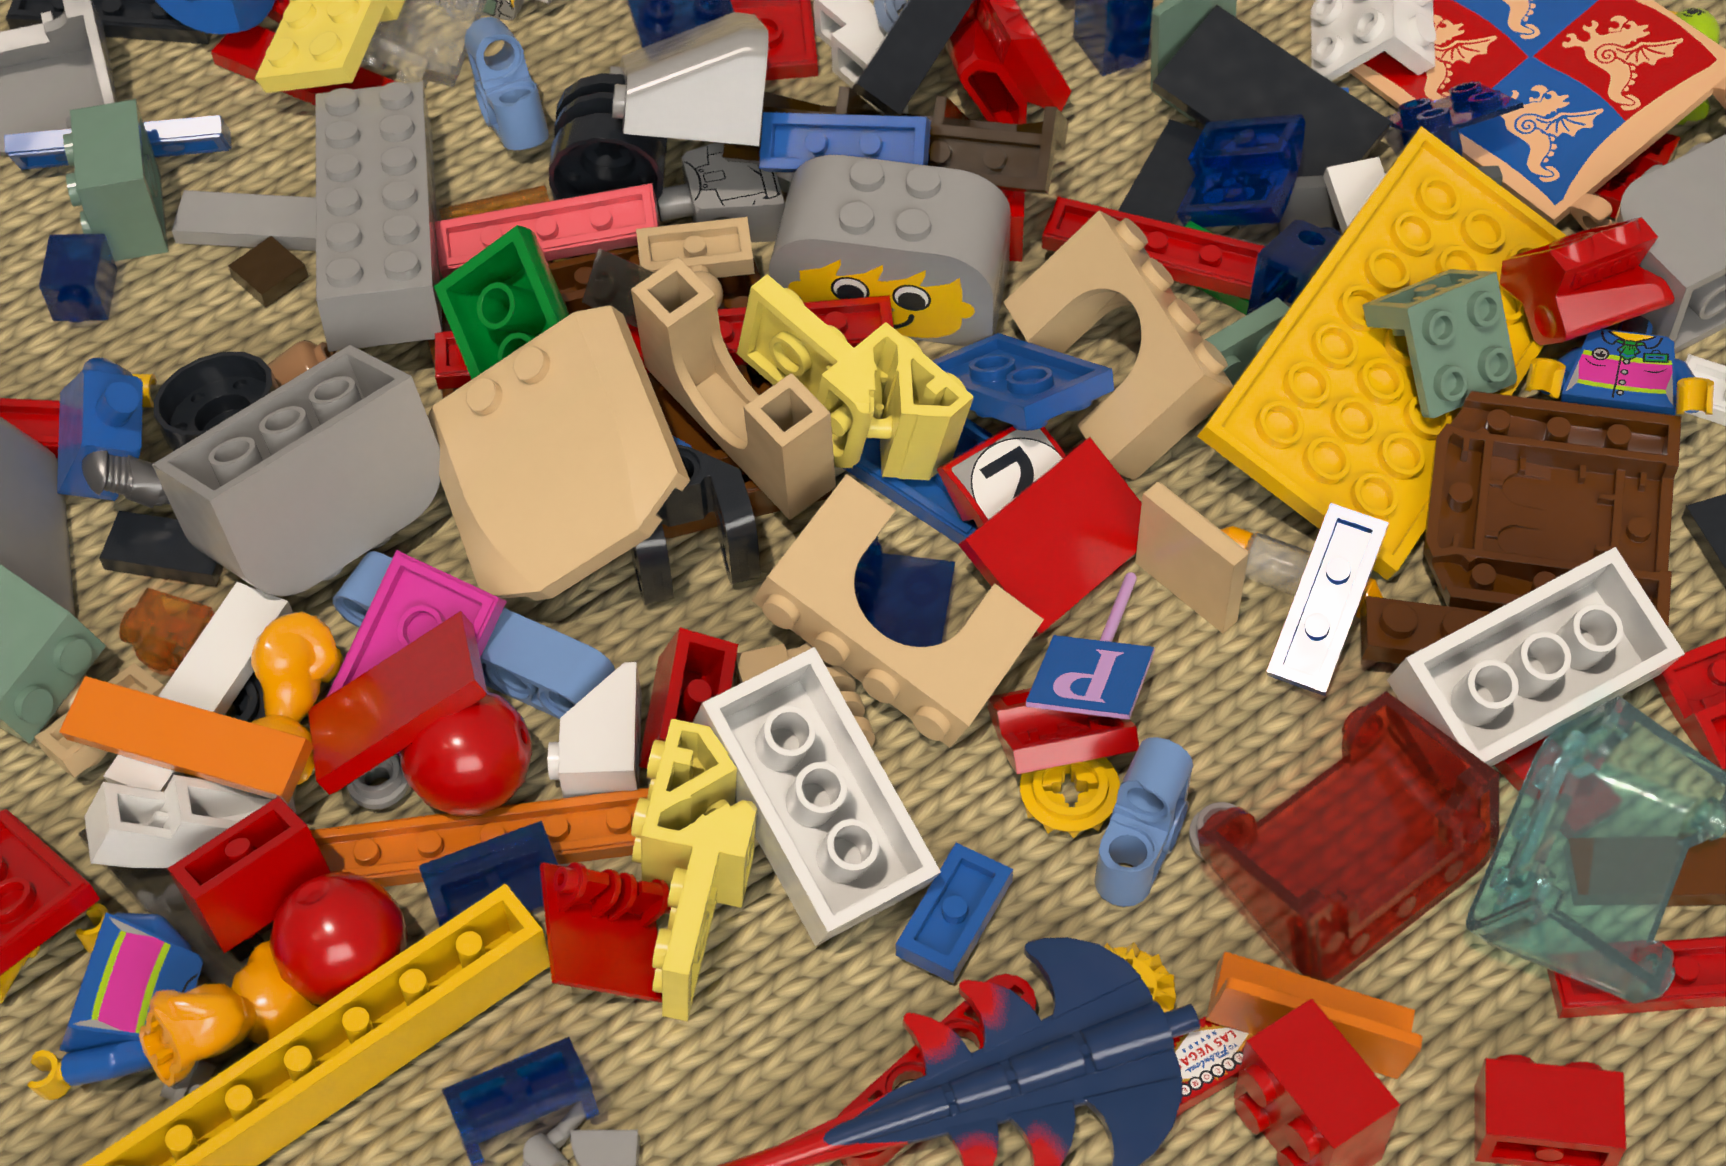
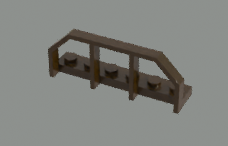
[722,86,1069,195]

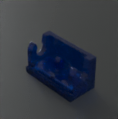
[418,820,558,927]
[442,1037,599,1166]

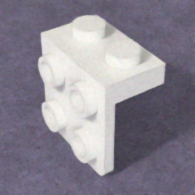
[1311,0,1436,81]

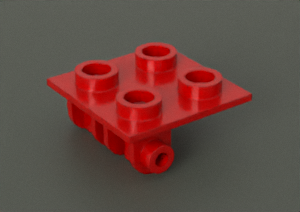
[540,862,671,1003]

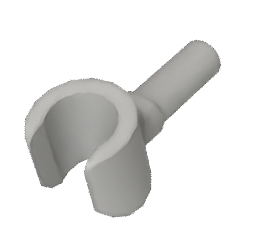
[522,1099,593,1166]

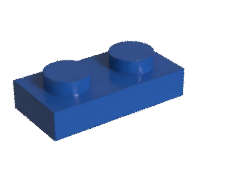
[896,843,1013,984]

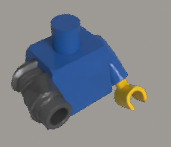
[57,357,171,508]

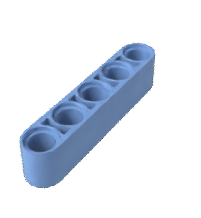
[333,551,615,719]

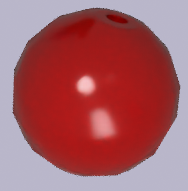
[400,691,532,817]
[269,872,408,1006]

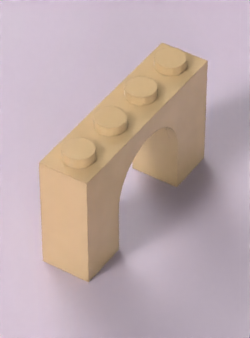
[1004,210,1233,480]
[631,256,836,520]
[752,474,1044,748]

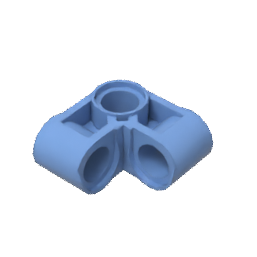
[464,17,549,150]
[1094,737,1193,907]

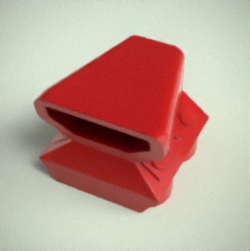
[945,0,1072,124]
[1500,217,1675,345]

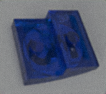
[1176,114,1306,228]

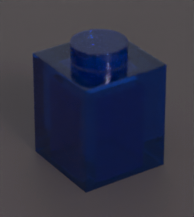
[39,234,118,322]

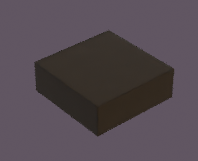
[228,236,309,307]

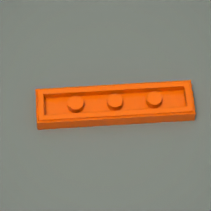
[59,676,313,804]

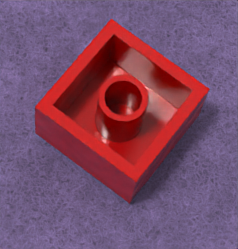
[1234,998,1401,1166]

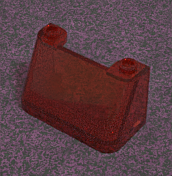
[1197,691,1499,985]

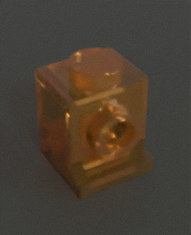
[119,588,214,671]

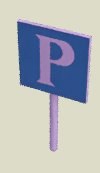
[1026,572,1155,720]

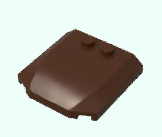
[1423,391,1682,627]

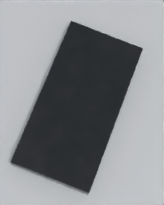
[1152,5,1392,177]

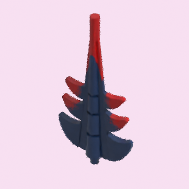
[718,937,1200,1166]

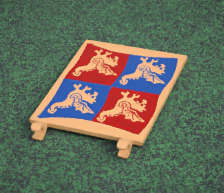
[1349,0,1726,230]

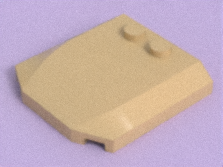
[428,305,690,601]

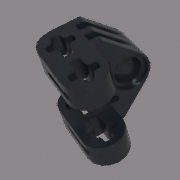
[631,445,761,605]

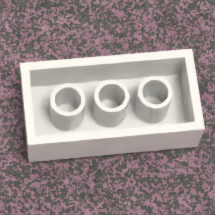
[1387,547,1685,787]
[693,647,941,946]

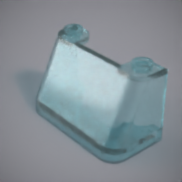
[1466,696,1726,1003]

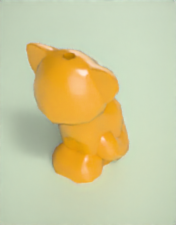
[251,611,344,785]
[139,940,321,1087]

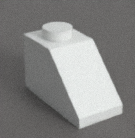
[548,662,642,798]

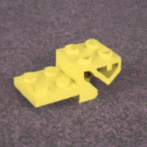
[255,0,405,93]
[737,274,974,480]
[631,719,757,1022]

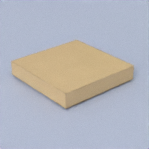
[1135,482,1249,634]

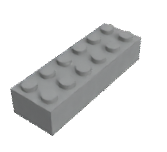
[316,81,443,352]

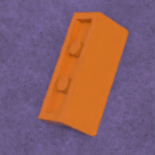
[1206,951,1423,1079]

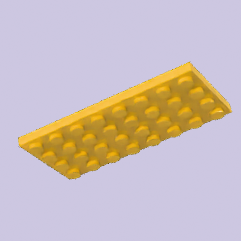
[1197,126,1567,580]

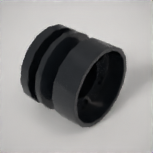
[549,73,667,203]
[154,352,279,451]

